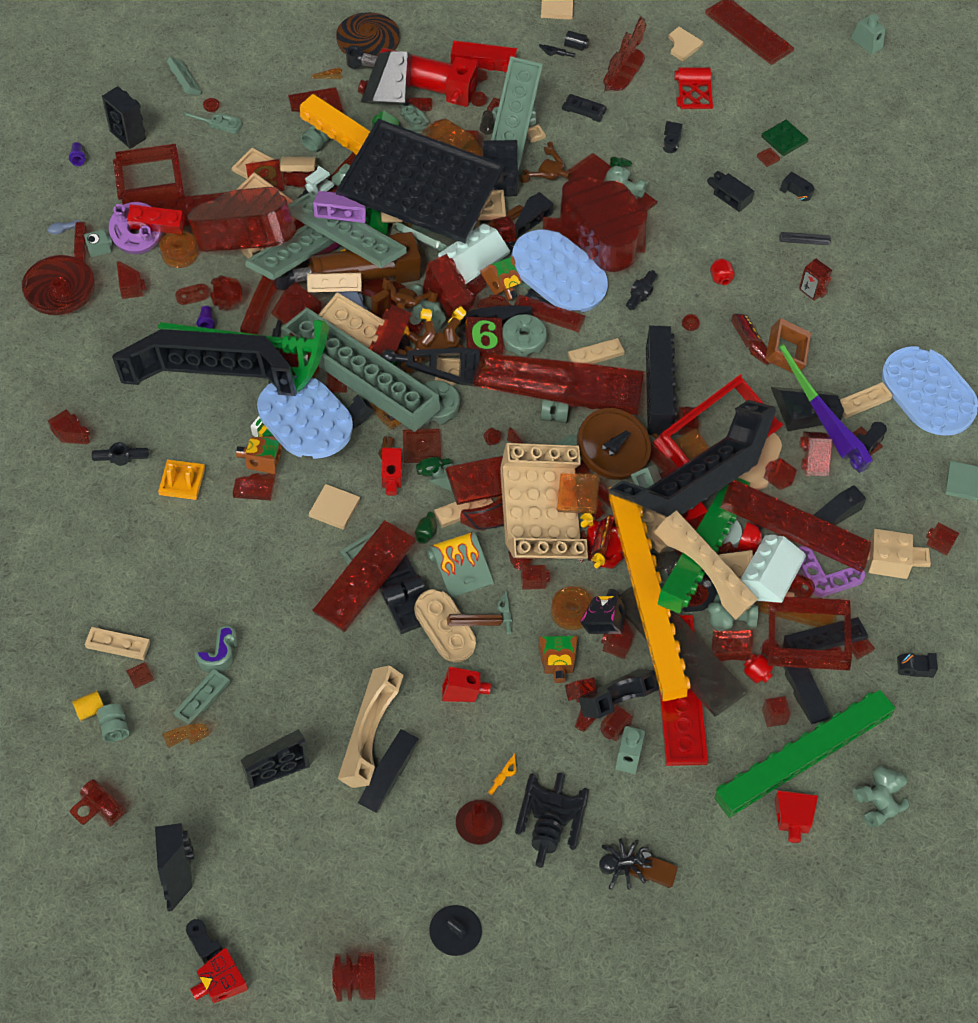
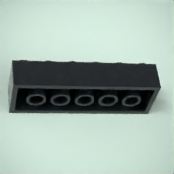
[646,325,677,435]

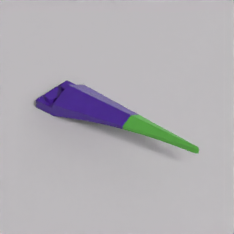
[779,344,873,473]

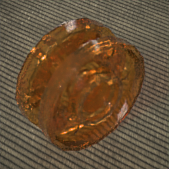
[160,231,198,268]
[551,586,592,631]

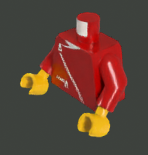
[580,512,624,569]

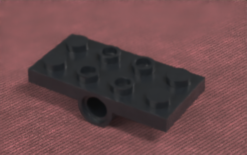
[370,554,425,634]

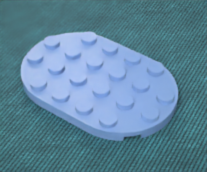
[511,230,608,312]
[882,346,978,435]
[257,376,353,459]

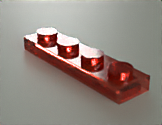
[514,294,585,333]

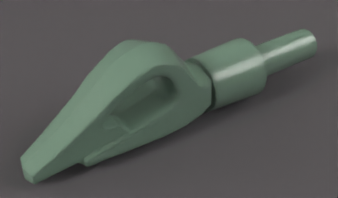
[497,591,512,634]

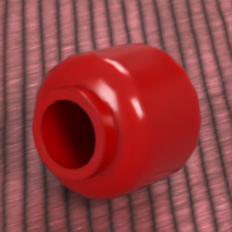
[710,259,735,285]
[743,654,773,684]

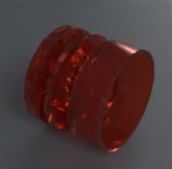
[332,951,376,1002]

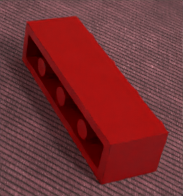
[451,40,517,73]

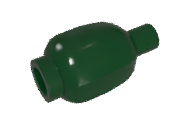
[416,457,451,476]
[415,512,436,544]

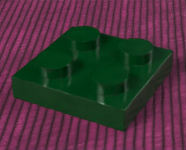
[761,119,808,156]

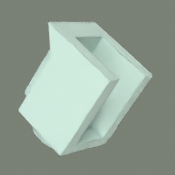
[305,166,334,195]

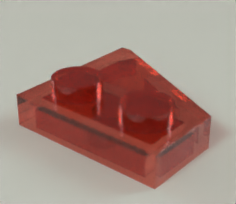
[232,472,277,501]

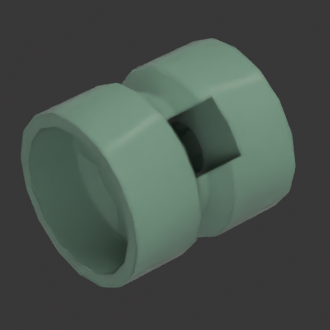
[300,125,330,152]
[541,396,570,423]
[96,704,129,743]

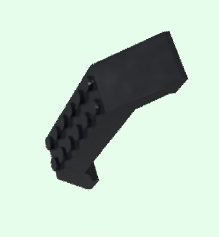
[112,329,297,396]
[608,400,776,517]

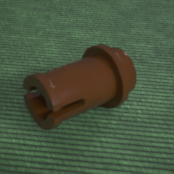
[378,436,395,460]

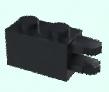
[707,171,754,212]

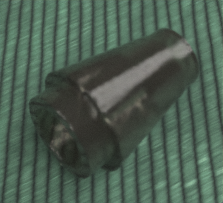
[479,111,495,135]

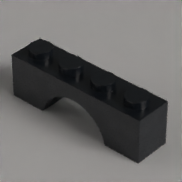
[578,669,659,719]

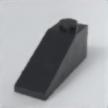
[513,192,554,240]
[806,485,866,535]

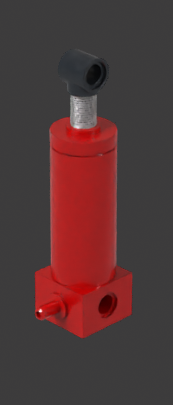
[346,45,478,107]

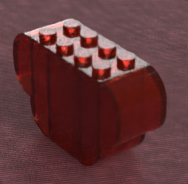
[560,176,648,272]
[187,187,296,252]

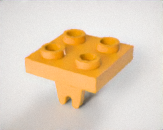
[158,459,205,500]

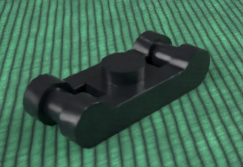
[562,94,607,122]

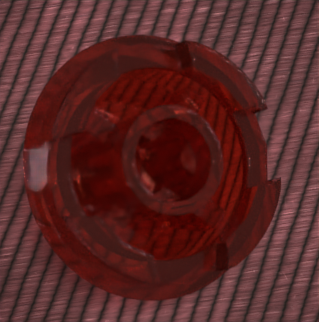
[210,275,243,311]

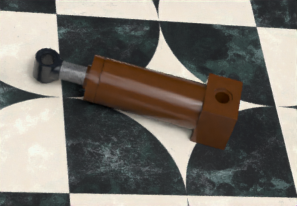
[274,232,421,290]

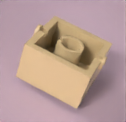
[867,529,913,579]

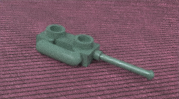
[399,104,430,127]
[183,112,242,135]

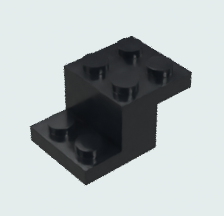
[483,140,518,197]

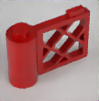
[674,67,713,109]

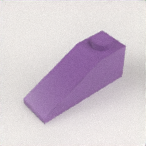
[313,191,366,223]

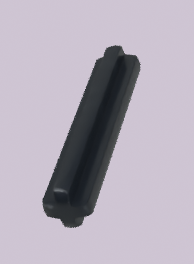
[779,232,831,245]

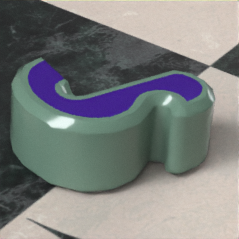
[194,625,237,673]

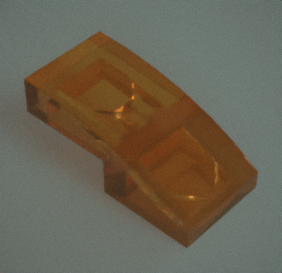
[162,724,209,748]

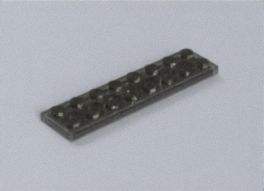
[619,586,747,717]

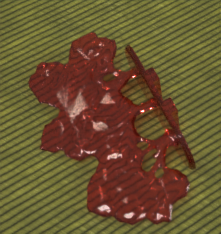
[603,16,647,92]

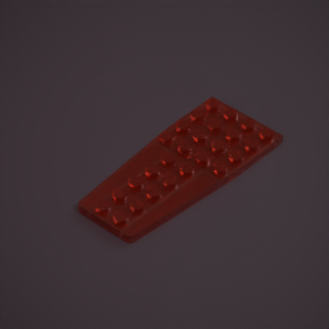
[473,353,644,414]

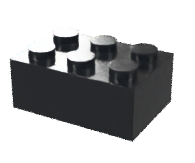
[102,86,146,149]

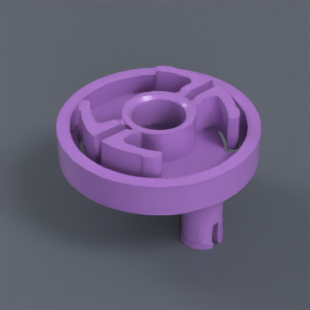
[109,202,162,254]

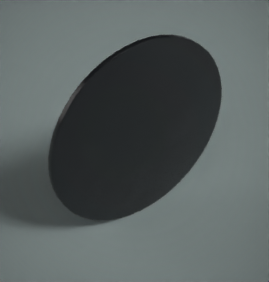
[429,905,482,956]

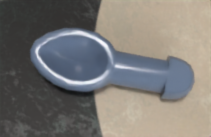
[48,220,82,235]

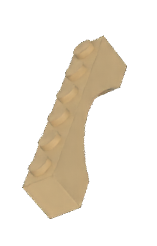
[655,511,758,620]
[338,665,403,788]

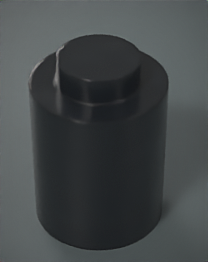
[564,30,589,51]

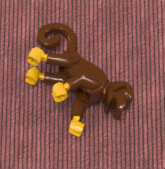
[395,306,489,374]

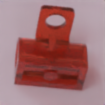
[70,779,127,827]

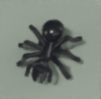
[599,838,652,890]

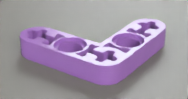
[799,546,865,597]

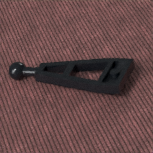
[381,347,480,387]

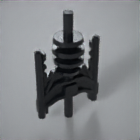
[515,773,589,868]

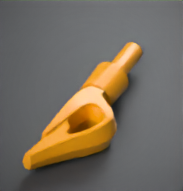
[488,753,517,795]

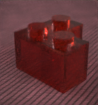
[799,431,832,476]

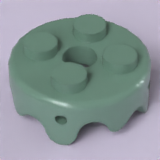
[502,314,547,359]
[423,380,460,425]

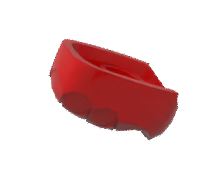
[736,521,762,553]

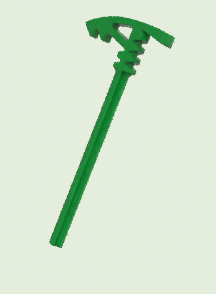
[157,320,329,392]

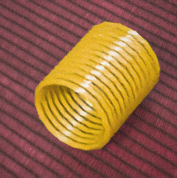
[72,690,104,721]

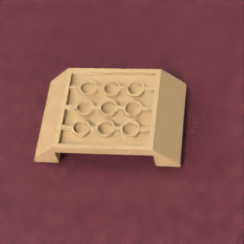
[500,443,588,559]

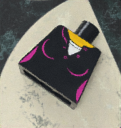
[580,589,626,634]

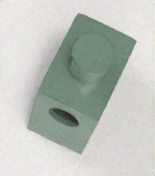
[851,14,885,55]
[615,726,645,774]

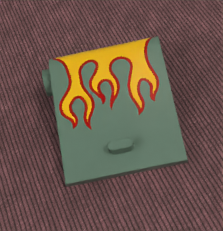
[427,531,494,598]

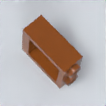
[766,318,811,374]

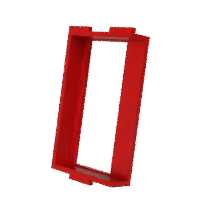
[653,374,783,468]

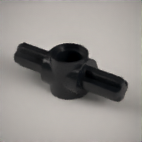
[626,270,658,310]
[91,442,149,466]

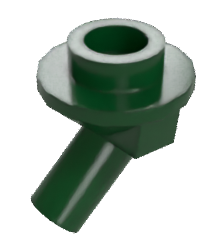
[610,156,632,168]

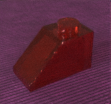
[117,261,146,299]

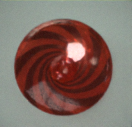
[22,255,95,315]

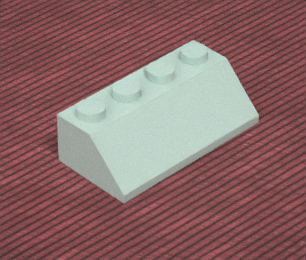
[438,224,510,284]
[741,535,806,603]

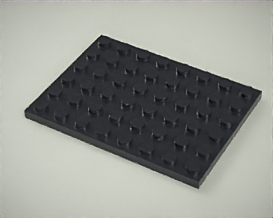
[336,119,505,243]

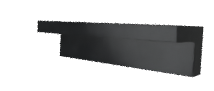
[782,617,868,658]

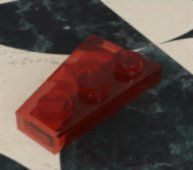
[288,87,343,113]

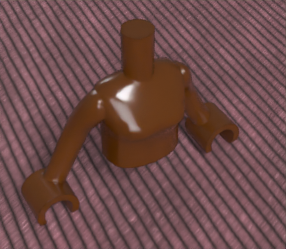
[520,141,571,183]
[382,277,439,310]

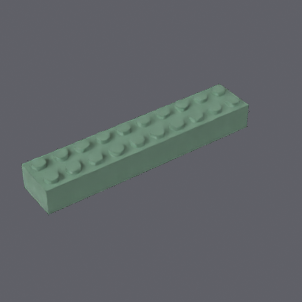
[281,308,440,432]

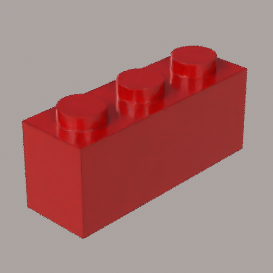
[127,204,185,235]

